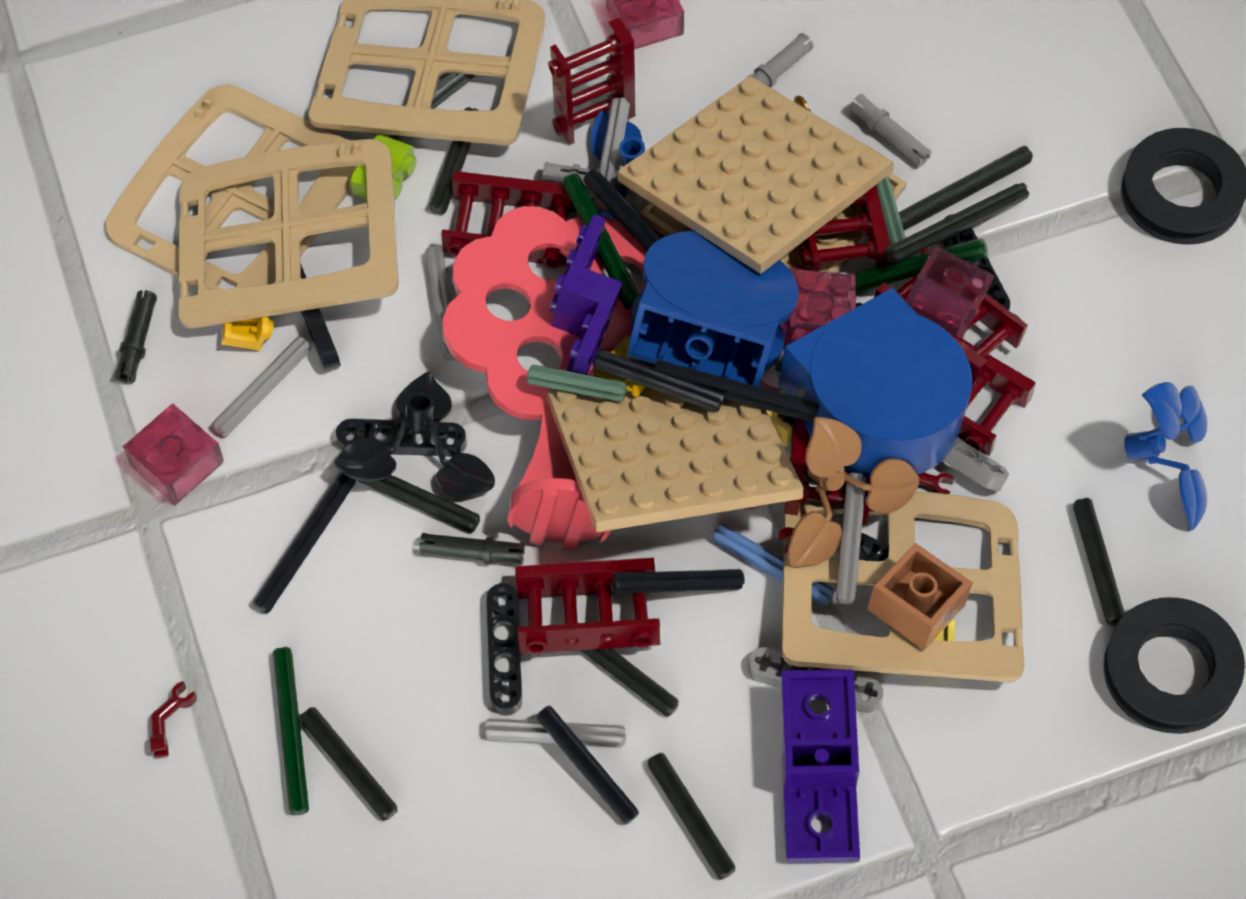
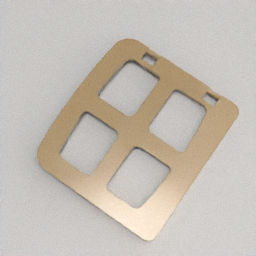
[309,0,545,145]
[106,85,357,290]
[178,139,399,328]
[781,487,1024,682]

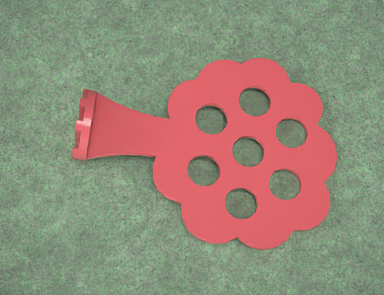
[442,206,647,550]

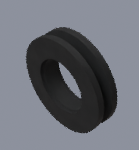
[1121,128,1246,245]
[1103,597,1245,734]

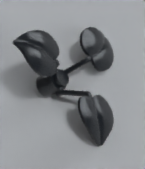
[334,371,495,497]

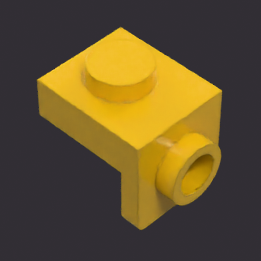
[221,316,274,351]

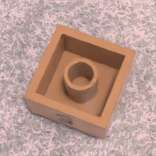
[867,543,973,650]

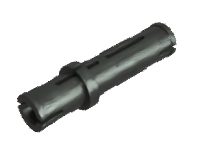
[114,290,157,383]
[419,533,525,565]

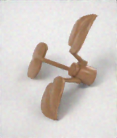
[788,417,920,567]

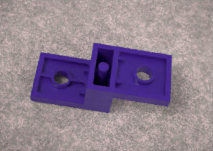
[549,214,622,375]
[781,670,860,863]

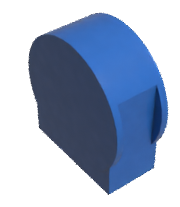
[626,231,799,387]
[778,288,972,477]

